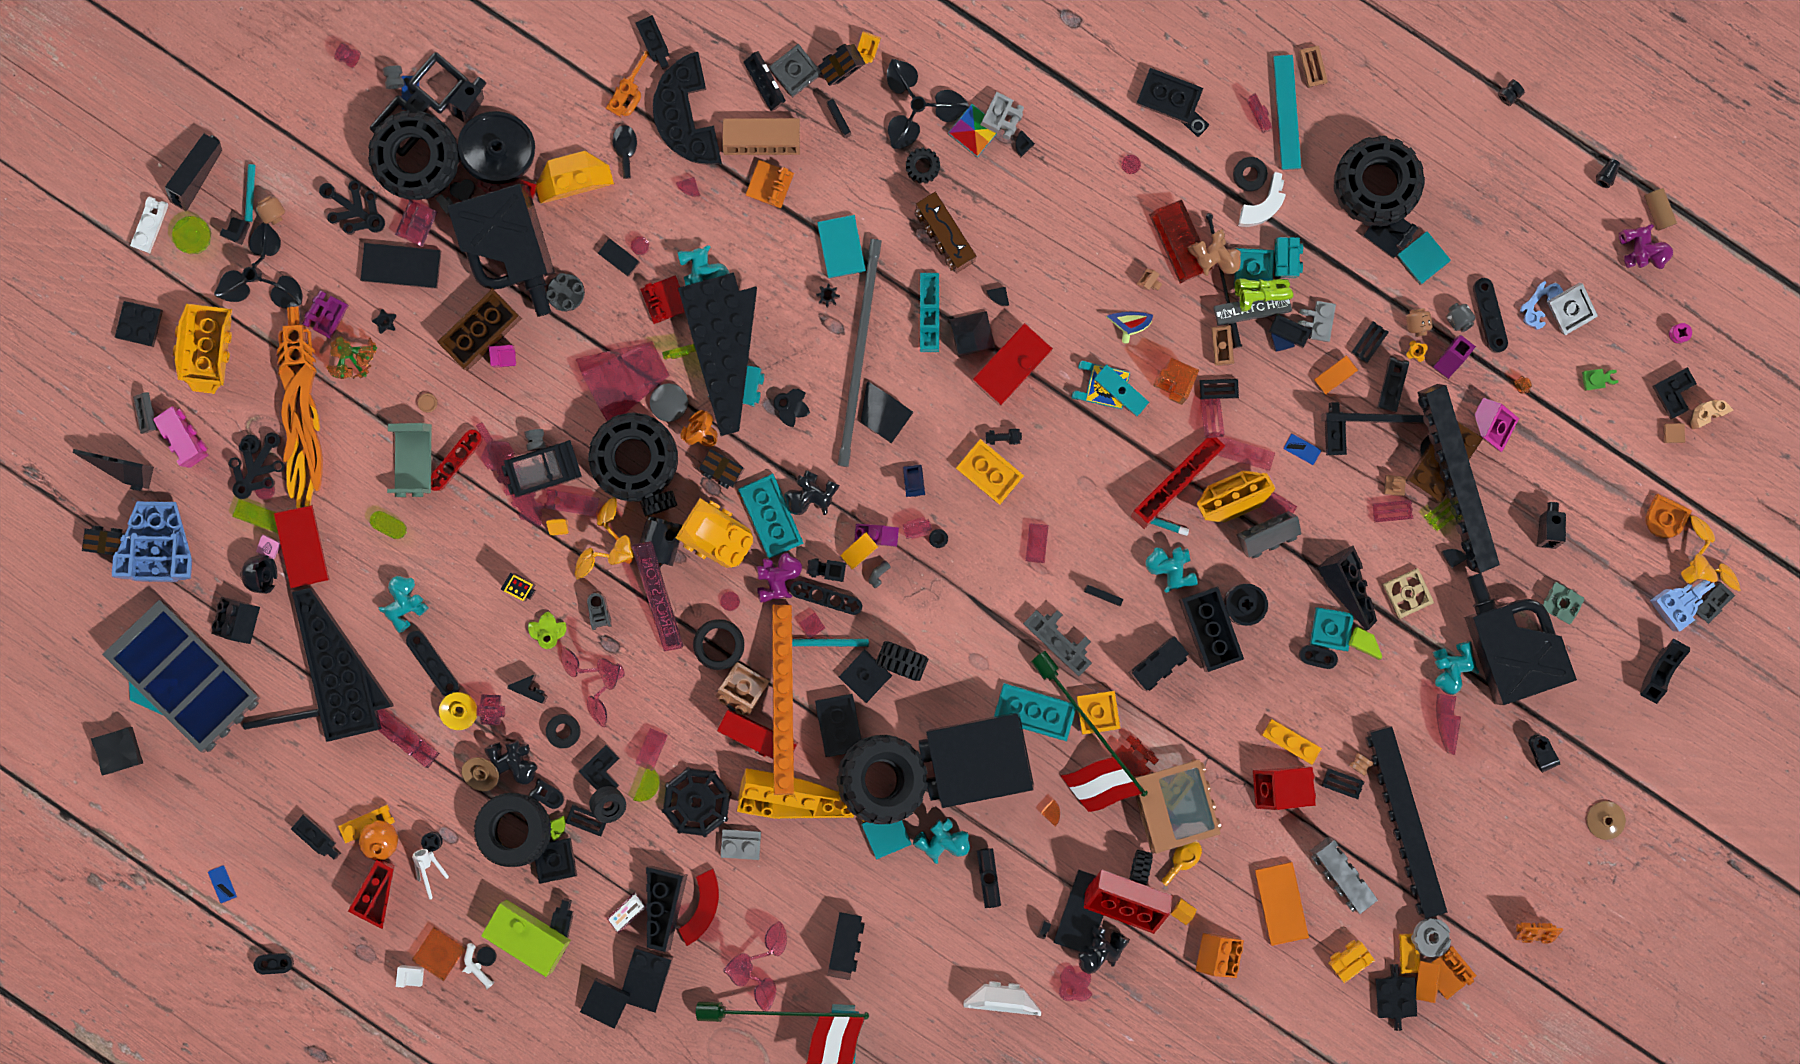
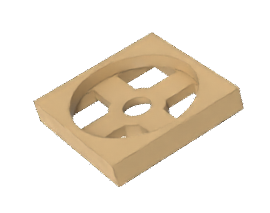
[1382,568,1434,619]

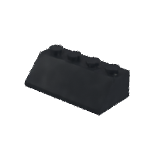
[1179,586,1244,672]

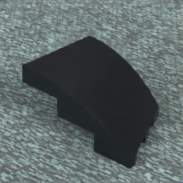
[860,382,914,444]

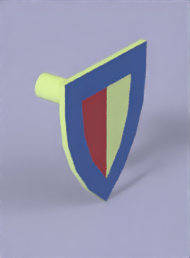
[1106,312,1153,343]

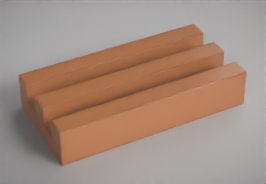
[1299,46,1328,88]

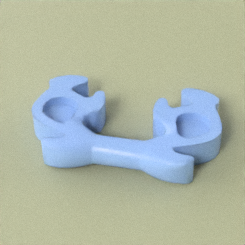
[1519,281,1564,330]

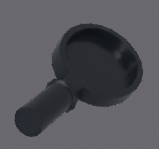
[613,125,637,179]

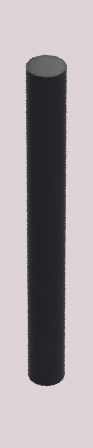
[243,709,320,730]

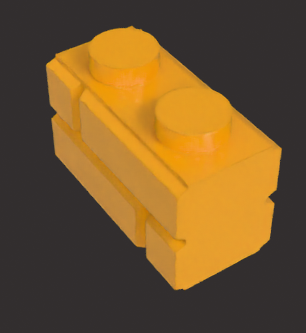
[1328,940,1375,983]

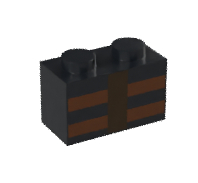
[818,44,866,86]
[699,449,745,489]
[82,525,125,555]

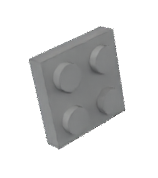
[1547,283,1598,335]

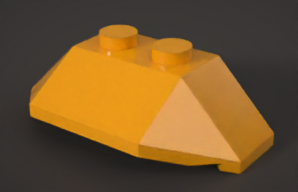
[536,151,614,204]
[1197,471,1275,523]

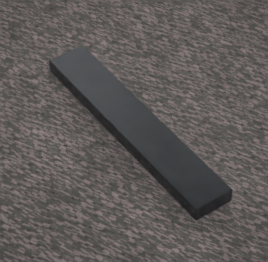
[1321,413,1425,424]

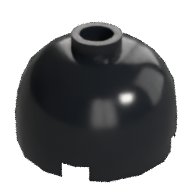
[240,555,278,594]

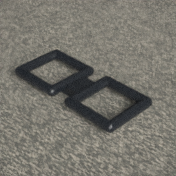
[370,52,468,157]

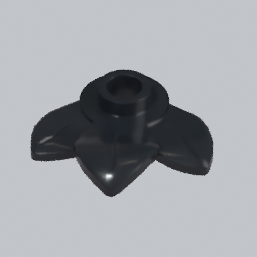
[773,389,810,427]

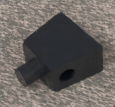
[449,77,487,123]
[1537,502,1566,549]

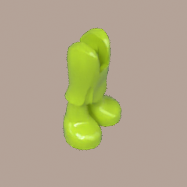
[1235,279,1294,312]

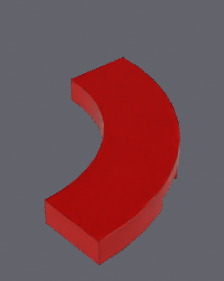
[678,868,719,946]

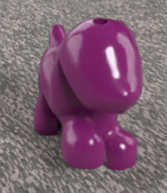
[1619,224,1673,269]
[757,553,802,603]

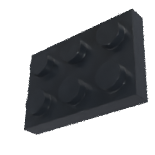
[1136,68,1203,125]
[815,693,862,757]

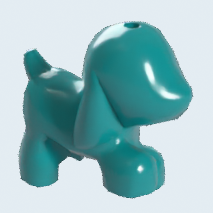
[678,245,729,286]
[1145,547,1198,593]
[379,576,429,633]
[1432,641,1479,695]
[913,818,970,864]

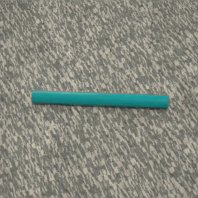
[792,639,869,647]

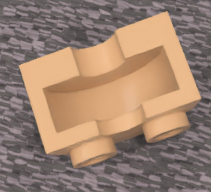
[1690,400,1733,430]

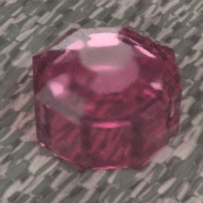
[631,236,650,255]

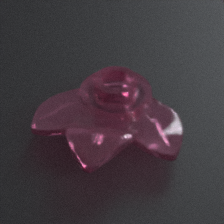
[1059,965,1092,1002]

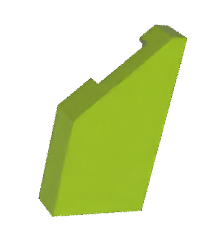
[1349,627,1382,660]

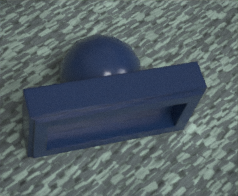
[903,465,925,497]

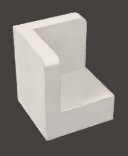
[396,965,424,987]

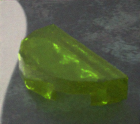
[662,344,696,360]
[633,765,660,802]

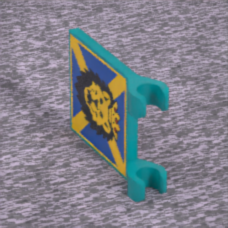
[1072,361,1130,410]

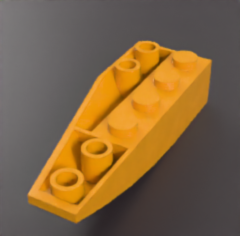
[737,768,854,819]

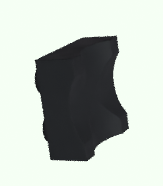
[91,727,143,776]

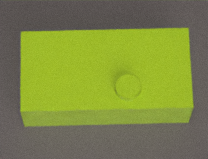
[481,899,571,977]

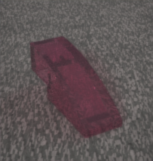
[1436,693,1461,755]

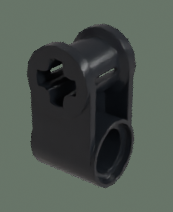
[1528,734,1560,773]

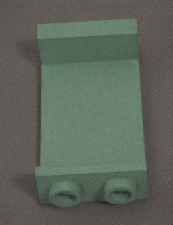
[387,423,432,497]

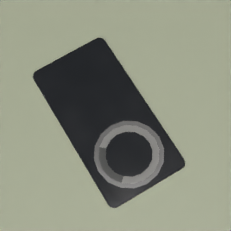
[1181,112,1209,137]

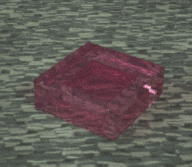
[799,612,826,639]

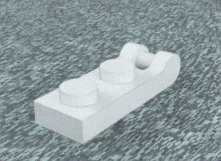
[130,196,168,253]

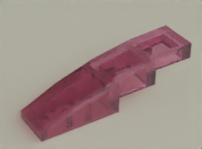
[377,709,440,768]

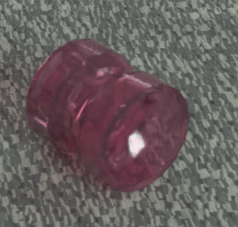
[334,43,361,68]

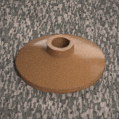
[462,757,499,791]
[1587,801,1626,840]

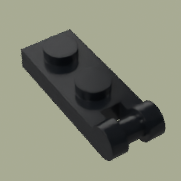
[1377,356,1409,413]

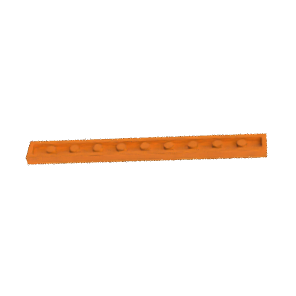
[772,605,794,795]

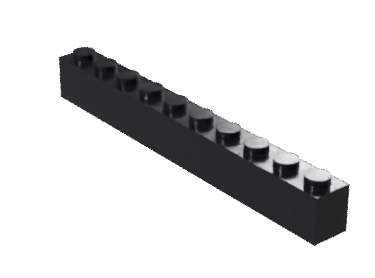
[1417,384,1500,573]
[1365,725,1448,919]

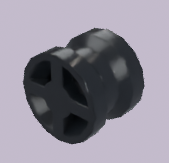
[421,831,443,852]

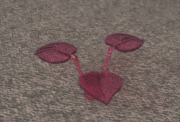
[561,646,625,728]
[723,921,787,1011]

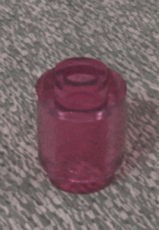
[902,516,932,540]

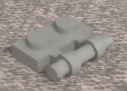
[980,92,1024,140]

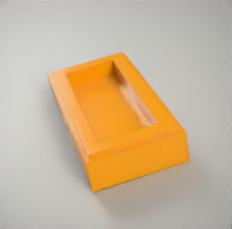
[1399,933,1420,973]

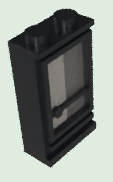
[501,440,582,498]

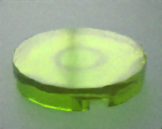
[172,216,212,254]

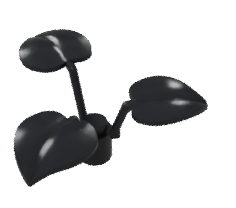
[887,59,969,149]
[214,222,303,308]

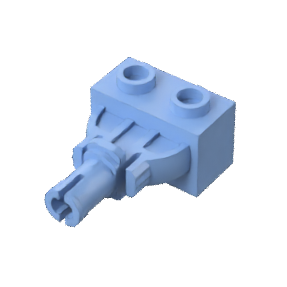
[1650,580,1715,632]

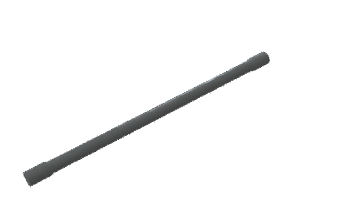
[837,239,882,467]

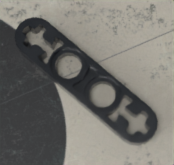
[790,581,863,615]

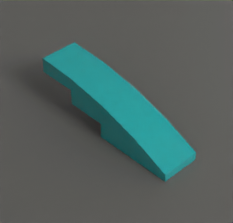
[920,273,939,352]

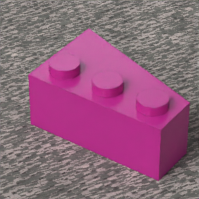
[153,406,209,468]

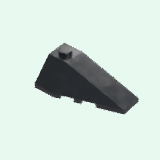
[73,449,154,491]
[1318,546,1377,630]

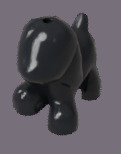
[784,470,840,515]
[484,740,538,785]
[1078,925,1130,974]

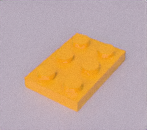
[956,439,1024,505]

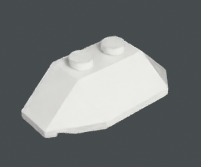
[963,981,1041,1016]

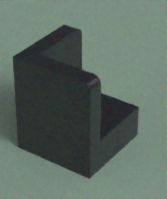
[220,217,250,245]

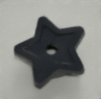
[372,309,396,334]

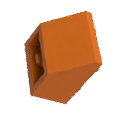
[1195,933,1244,978]

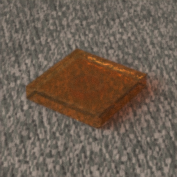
[412,927,466,981]

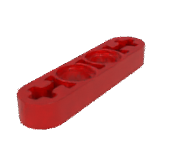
[431,429,483,491]

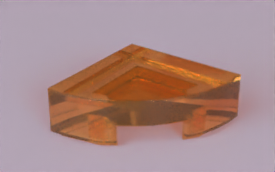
[1041,799,1060,827]

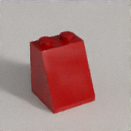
[1253,767,1316,810]

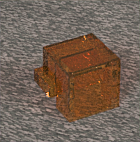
[1153,358,1199,405]

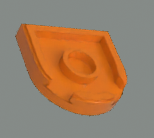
[1646,494,1692,539]

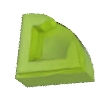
[550,816,566,841]

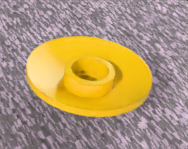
[439,692,478,730]

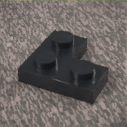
[1652,367,1697,419]
[578,744,620,790]

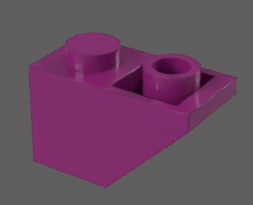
[1433,335,1476,379]
[854,524,899,547]

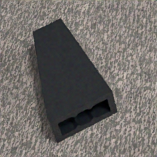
[165,133,222,211]

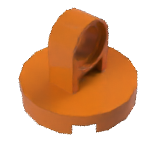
[680,410,718,447]

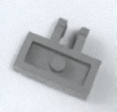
[1298,301,1336,342]

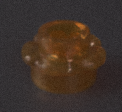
[1515,376,1532,394]

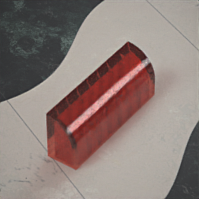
[1149,200,1213,284]

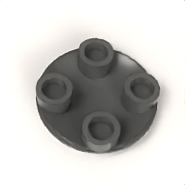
[546,273,585,312]
[650,383,688,422]

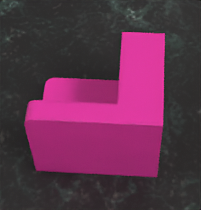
[489,345,516,368]

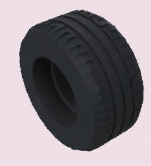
[474,793,552,867]

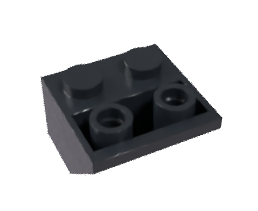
[211,597,260,644]

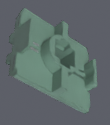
[1543,582,1584,625]

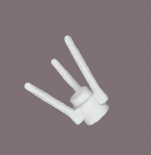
[412,849,449,899]

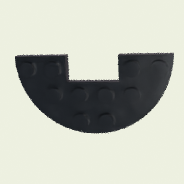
[653,51,722,165]

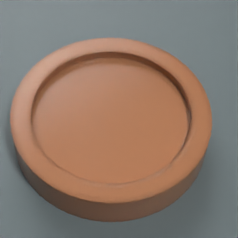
[418,393,438,413]

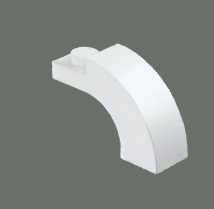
[1238,172,1286,227]

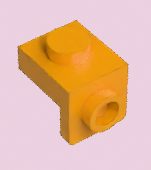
[857,31,881,64]

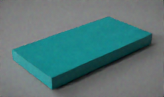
[738,474,804,559]
[994,683,1076,742]

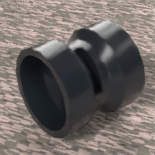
[1498,79,1525,106]

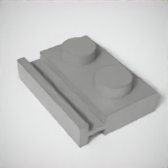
[721,829,761,860]

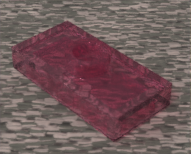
[1247,93,1272,133]
[1025,523,1049,563]
[635,728,668,771]

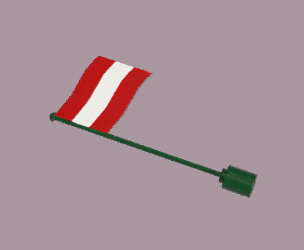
[1030,651,1148,812]
[696,1002,869,1064]

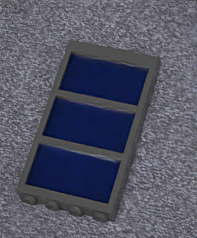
[102,600,260,753]

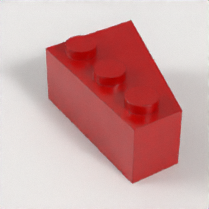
[348,859,395,929]

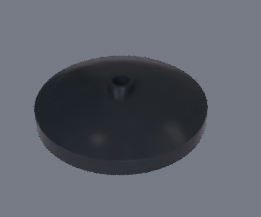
[458,111,535,184]

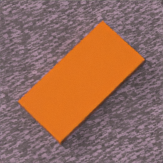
[1254,862,1309,946]

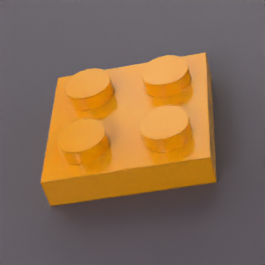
[1076,691,1120,735]

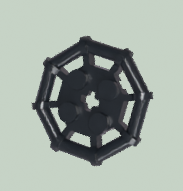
[661,767,732,838]

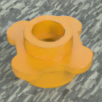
[1406,341,1428,362]

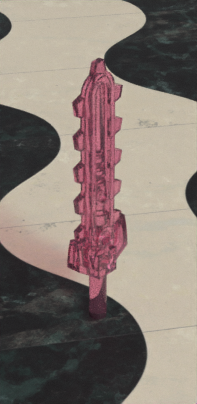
[476,422,544,527]

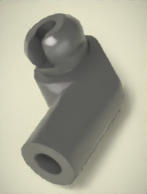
[869,561,891,588]

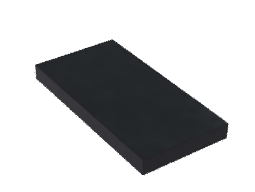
[360,243,441,289]
[1053,869,1104,952]

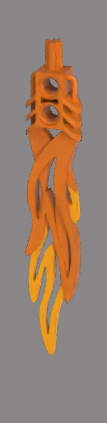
[277,307,323,508]

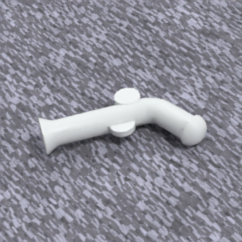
[462,943,495,990]

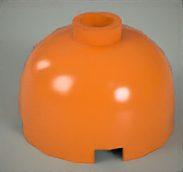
[359,821,399,860]

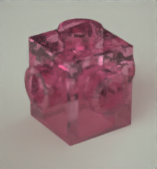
[477,694,505,725]

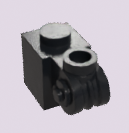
[806,558,847,582]

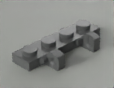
[1023,610,1092,676]

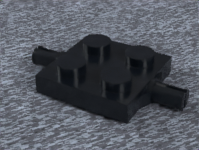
[1375,964,1417,1031]

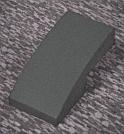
[1696,582,1735,624]

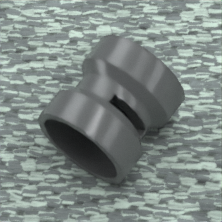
[382,65,405,89]
[524,429,546,451]

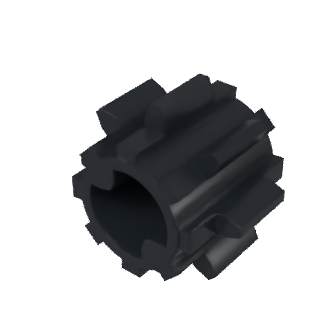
[816,283,840,308]

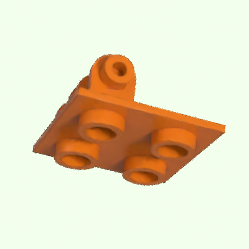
[745,160,794,208]
[1515,922,1563,944]
[1431,946,1477,1000]

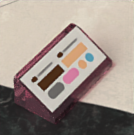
[606,892,646,934]

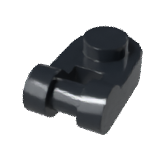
[529,778,565,809]

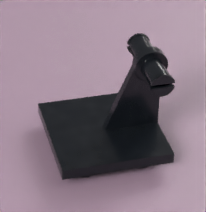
[1363,219,1418,259]

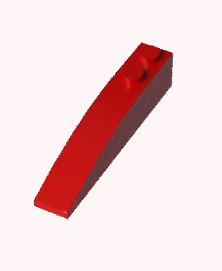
[1130,433,1225,529]

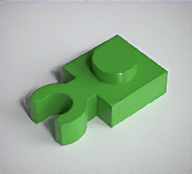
[1582,369,1618,391]

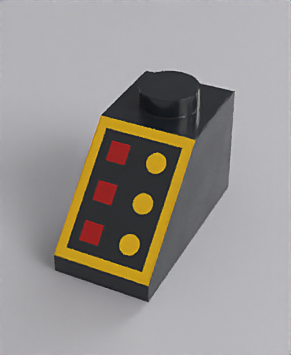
[501,573,536,601]

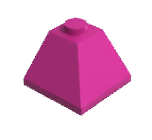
[1475,398,1519,452]

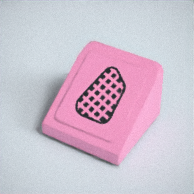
[256,534,281,560]

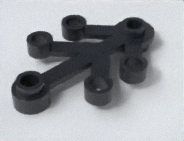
[319,180,385,235]
[229,433,285,499]

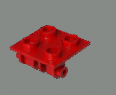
[640,275,685,324]

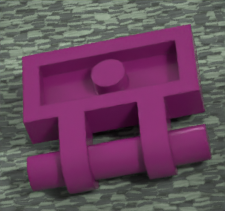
[302,290,349,339]

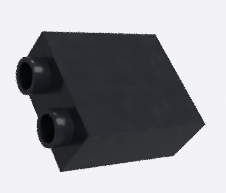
[919,712,1034,808]

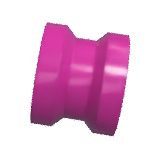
[1669,323,1692,344]

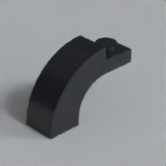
[1640,638,1690,704]

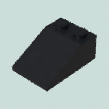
[622,945,674,1013]

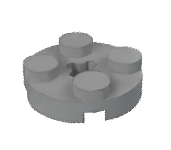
[1411,918,1451,957]

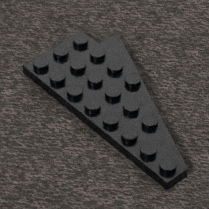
[678,272,757,437]
[292,588,394,742]

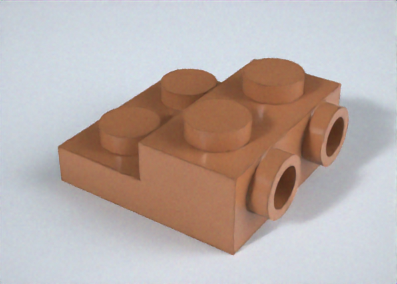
[716,662,770,716]

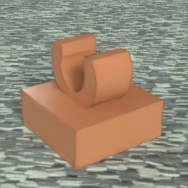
[1136,269,1162,291]
[1384,475,1406,496]

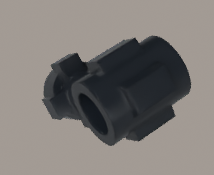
[986,429,1022,445]

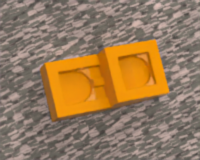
[840,533,878,570]

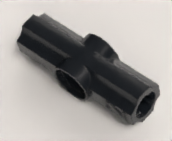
[977,848,1001,908]

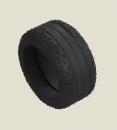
[693,619,745,670]

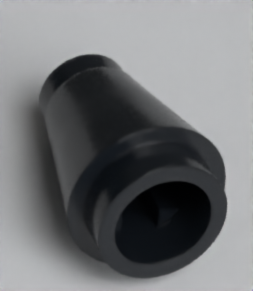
[1596,159,1620,188]

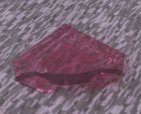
[676,177,700,197]

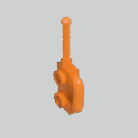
[606,51,649,118]

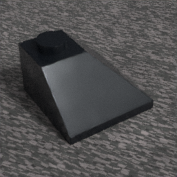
[950,311,995,357]

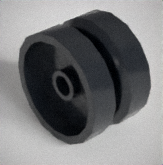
[1223,584,1268,626]

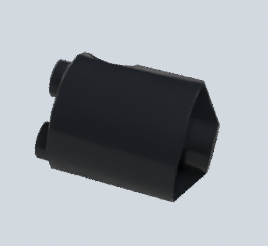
[636,516,683,571]

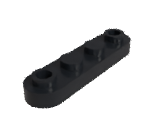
[1473,278,1508,353]
[406,631,460,696]

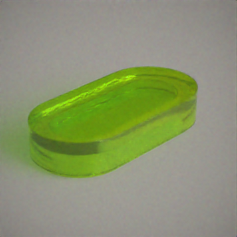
[370,511,407,539]

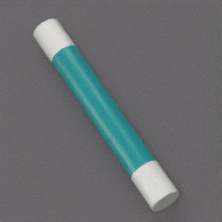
[1150,518,1189,536]

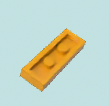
[1261,719,1322,765]

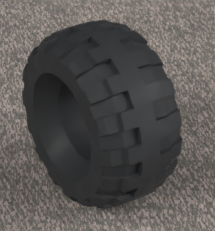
[368,110,459,200]
[1334,136,1425,227]
[588,413,678,502]
[837,735,928,824]

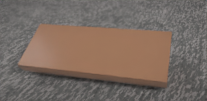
[723,118,800,155]

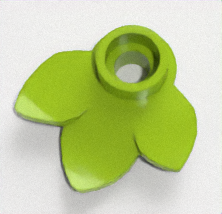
[528,611,566,649]

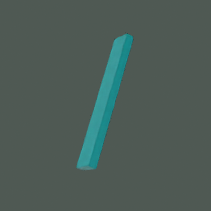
[1273,55,1301,170]

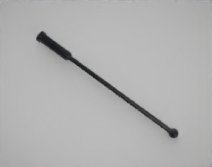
[1206,213,1243,349]

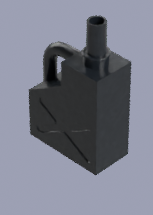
[447,184,555,317]
[1464,573,1577,705]

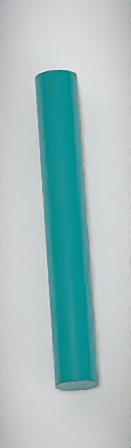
[245,164,256,222]

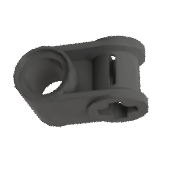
[587,592,612,630]

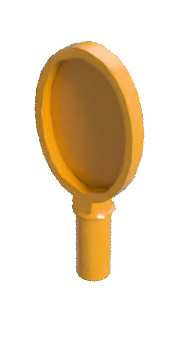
[1161,841,1202,886]

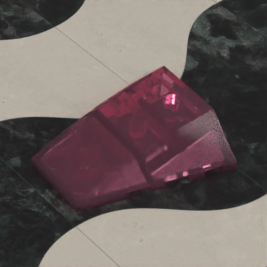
[576,341,670,421]

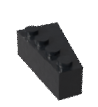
[646,866,688,952]

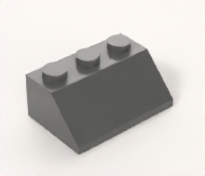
[1236,511,1301,558]

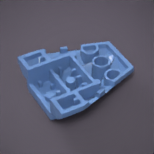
[112,501,192,582]

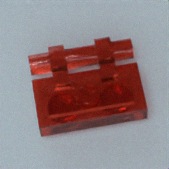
[1109,734,1159,777]

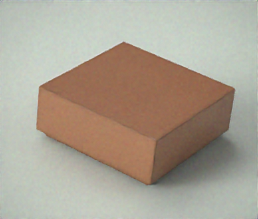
[1664,423,1685,443]

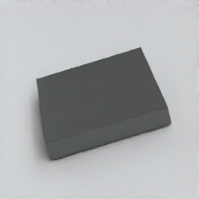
[769,44,822,98]

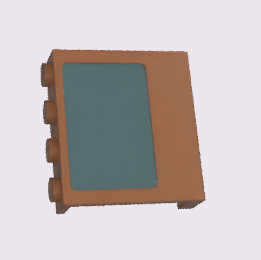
[1134,759,1221,854]

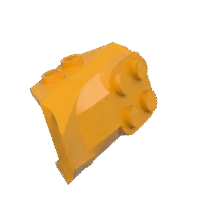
[173,304,232,394]
[675,498,753,568]

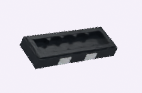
[743,51,786,111]

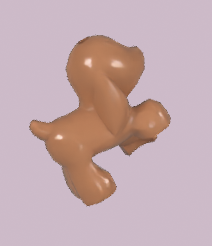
[1188,229,1241,276]

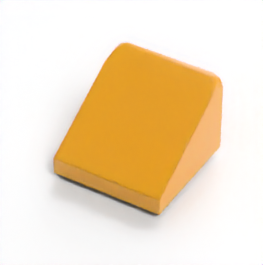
[546,519,569,535]

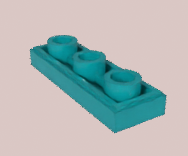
[1094,364,1150,417]

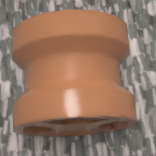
[1349,753,1373,776]

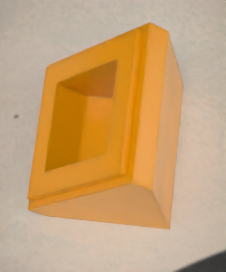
[1170,899,1197,925]

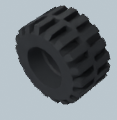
[876,641,929,681]

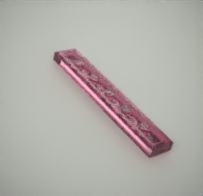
[632,541,684,652]

